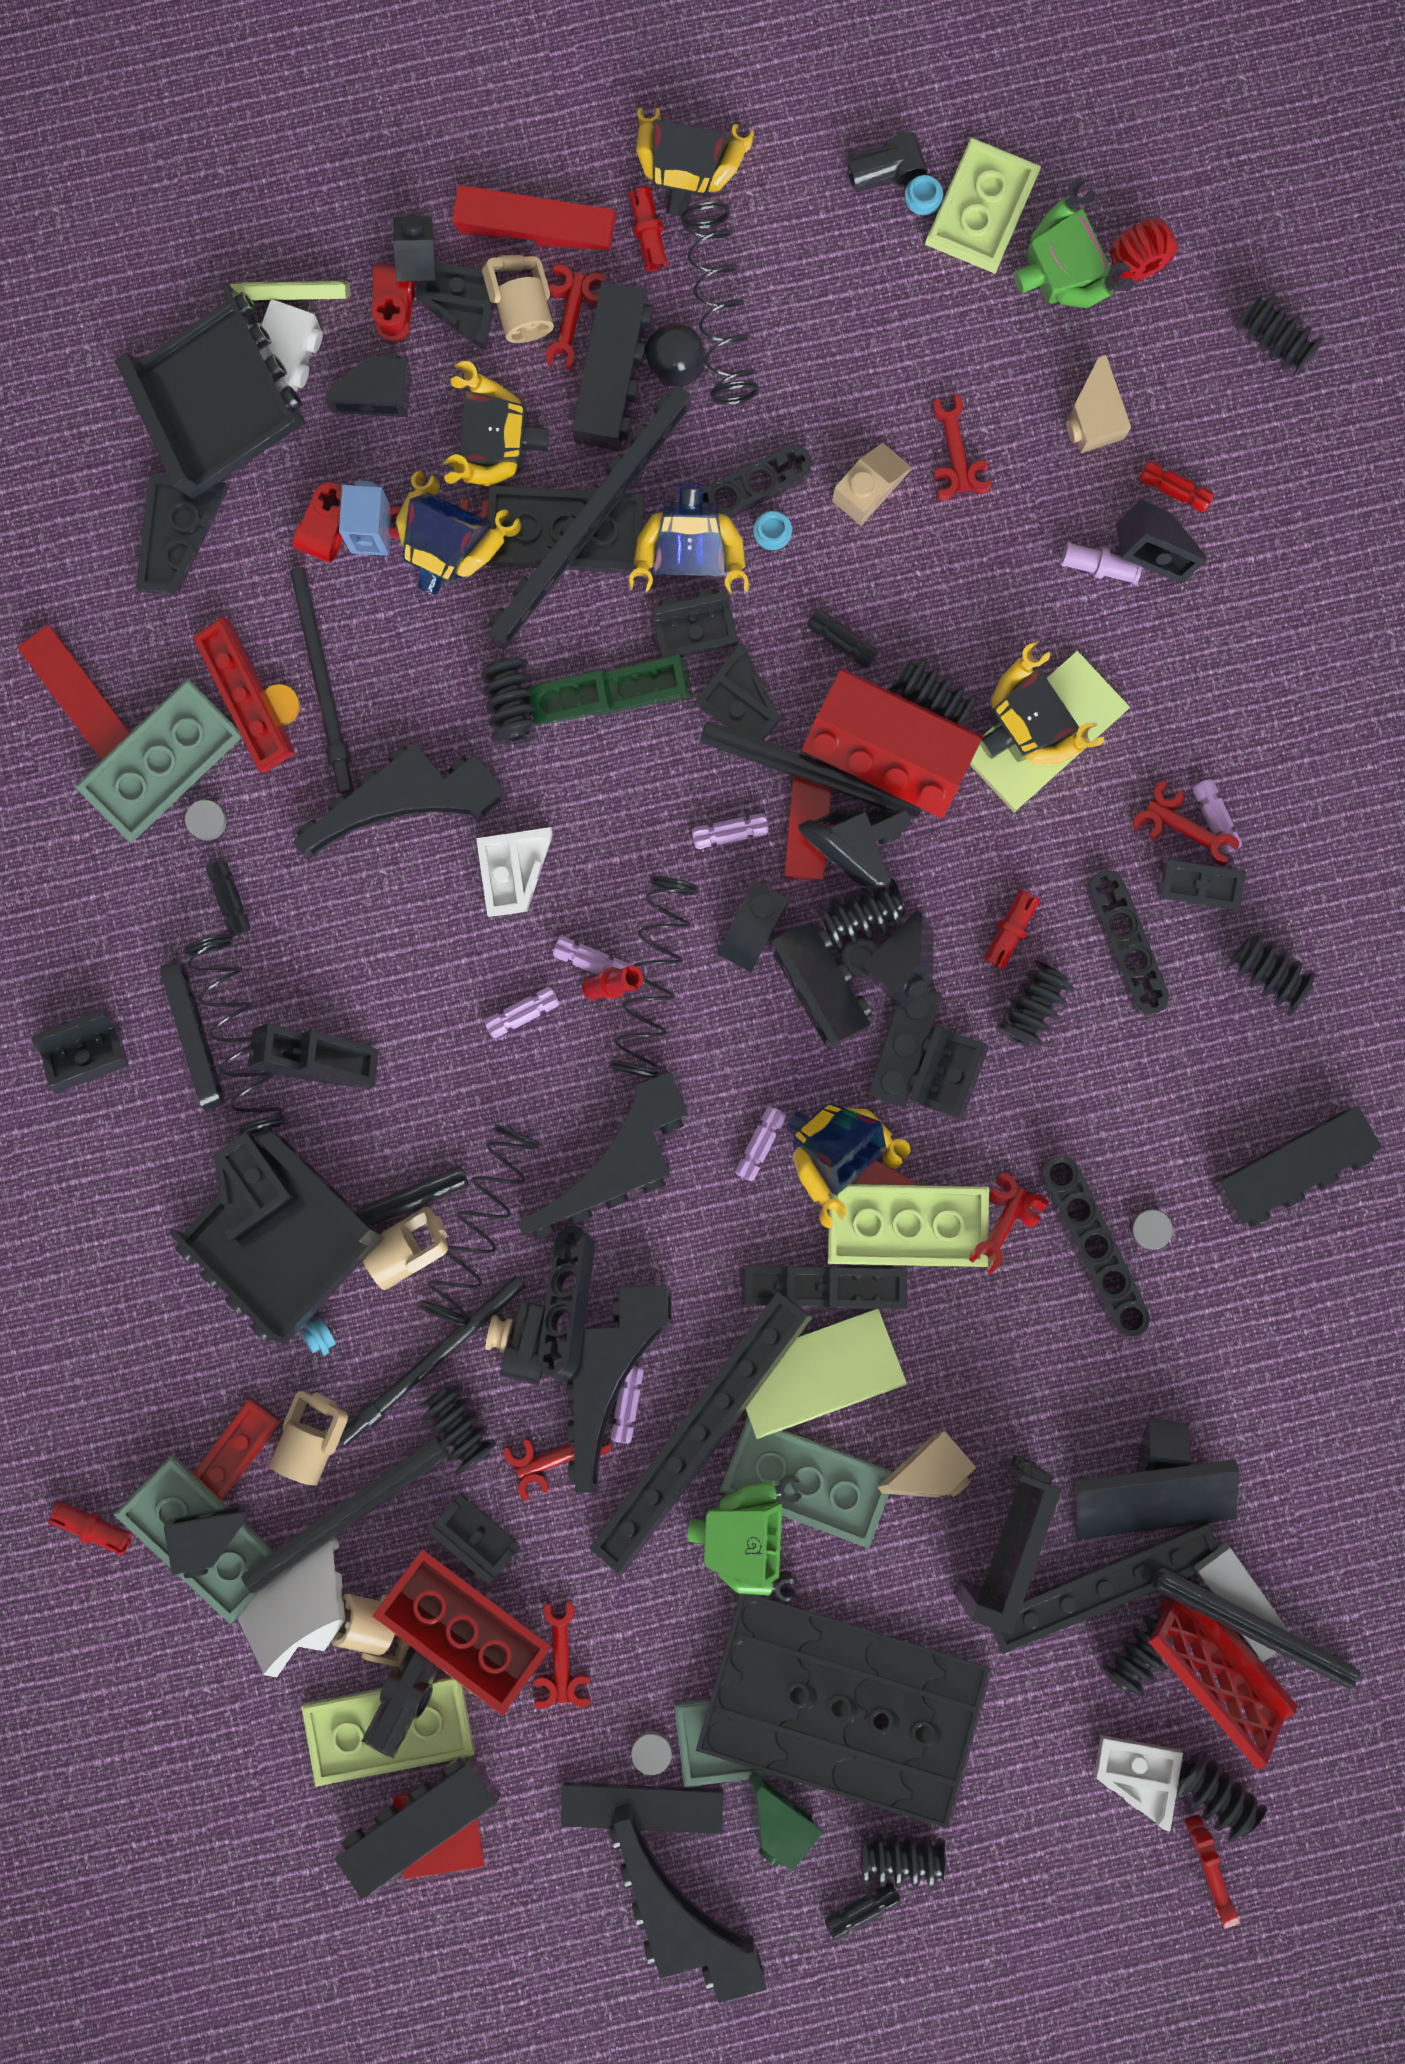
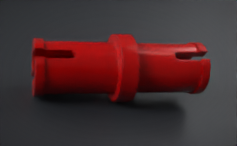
[628,187,669,271]
[982,889,1041,970]
[581,965,643,1001]
[49,1500,133,1556]

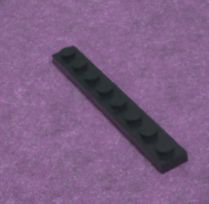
[488,386,691,651]
[589,1292,812,1574]

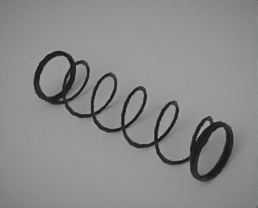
[681,201,759,405]
[609,876,699,1078]
[184,934,287,1135]
[418,1124,541,1326]

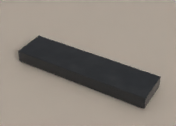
[561,1782,724,1834]

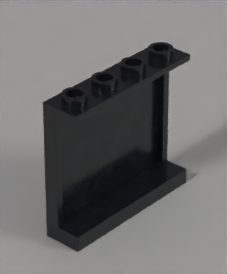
[114,283,306,499]
[168,1127,384,1345]
[954,1455,1062,1635]

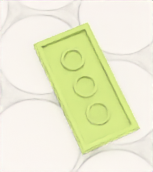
[970,651,1130,813]
[828,1184,989,1267]
[746,1309,906,1439]
[301,1675,475,1787]

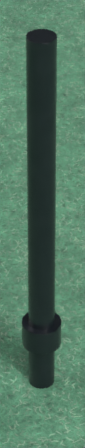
[290,567,354,794]
[340,1275,526,1446]

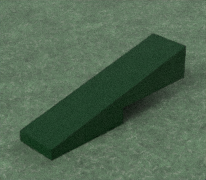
[528,654,693,726]

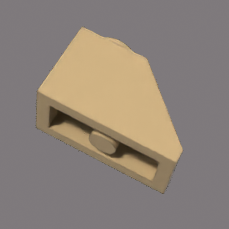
[1066,355,1131,453]
[832,443,912,526]
[877,1431,976,1497]

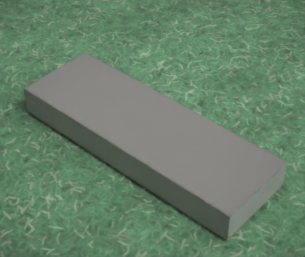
[1194,1543,1290,1663]

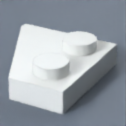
[476,827,553,917]
[1094,1735,1183,1831]

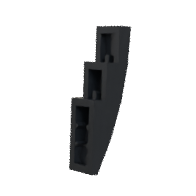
[742,1265,907,1309]

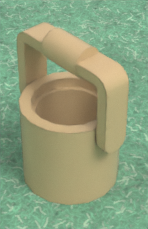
[482,255,554,343]
[363,1207,448,1290]
[269,1391,348,1486]
[331,1593,410,1667]

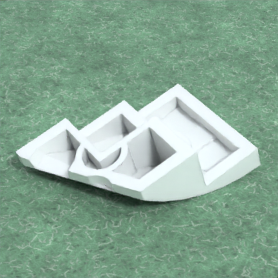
[238,1538,345,1677]

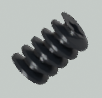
[1235,294,1324,378]
[889,657,978,725]
[480,658,539,745]
[818,878,905,949]
[1225,932,1315,1016]
[995,960,1076,1048]
[416,1384,496,1475]
[1099,1612,1189,1700]
[1177,1751,1267,1843]
[861,1832,946,1891]

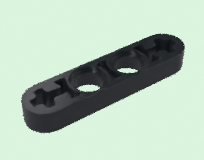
[676,445,812,536]
[1087,870,1169,1016]
[160,959,225,1111]
[538,1226,595,1381]

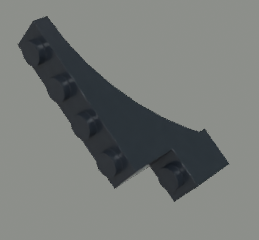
[293,743,508,860]
[517,1071,689,1240]
[567,1285,673,1493]
[609,1805,766,2004]

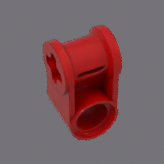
[371,263,416,343]
[293,482,343,563]

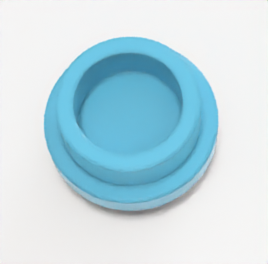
[905,175,943,215]
[753,511,792,550]
[301,1317,336,1356]

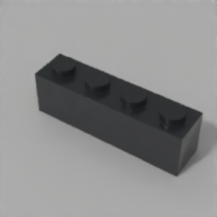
[572,281,654,451]
[1212,1106,1382,1227]
[334,1754,501,1900]

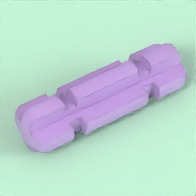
[1193,779,1242,854]
[692,813,769,849]
[553,936,628,975]
[485,987,559,1038]
[735,1106,786,1181]
[610,1365,644,1443]

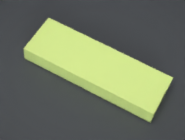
[230,281,351,300]

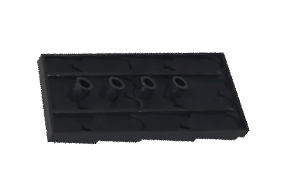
[696,1594,993,1829]

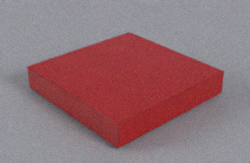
[393,1792,485,1879]

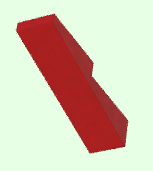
[452,185,616,251]

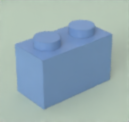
[339,481,392,556]

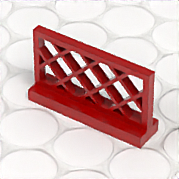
[1149,1581,1298,1770]

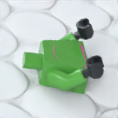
[1013,178,1135,308]
[688,1475,802,1601]

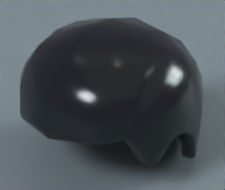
[645,322,706,387]

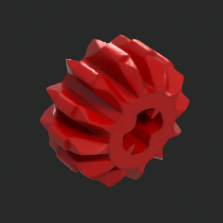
[1109,218,1178,281]

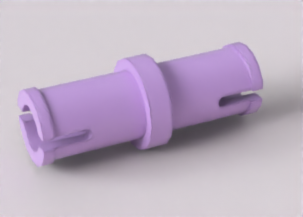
[1061,541,1142,585]

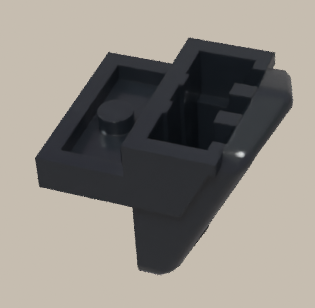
[798,807,912,887]

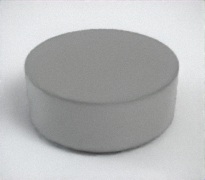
[185,800,227,841]
[1131,1210,1173,1250]
[631,1731,672,1775]

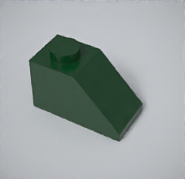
[749,1771,823,1871]

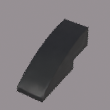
[247,1023,379,1088]

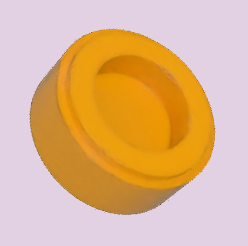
[265,684,300,725]

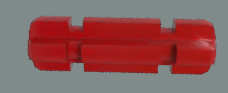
[1139,461,1214,512]

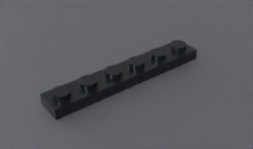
[991,1523,1218,1655]

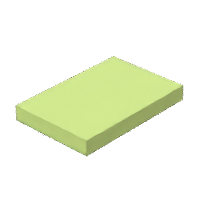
[925,137,1041,274]

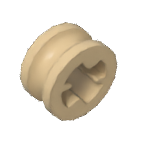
[485,1315,513,1354]

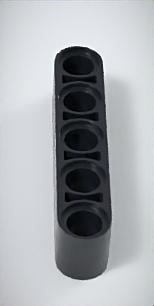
[1039,1156,1150,1337]

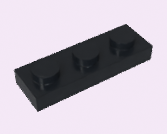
[867,991,942,1108]

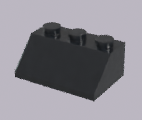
[770,922,873,1050]

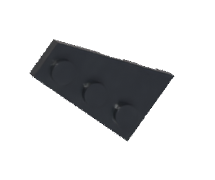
[136,474,229,596]

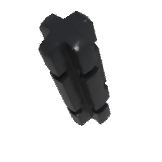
[807,609,878,668]
[206,860,251,936]
[825,1883,901,1940]

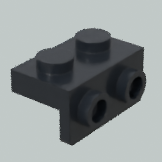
[652,589,738,658]
[32,1010,129,1094]
[909,1025,989,1120]

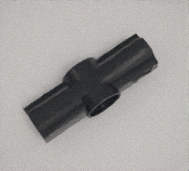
[361,1646,440,1759]

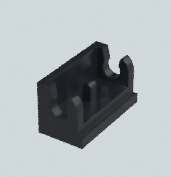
[1157,857,1246,911]
[428,1494,521,1585]

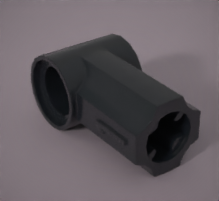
[846,132,928,193]
[500,1301,545,1386]

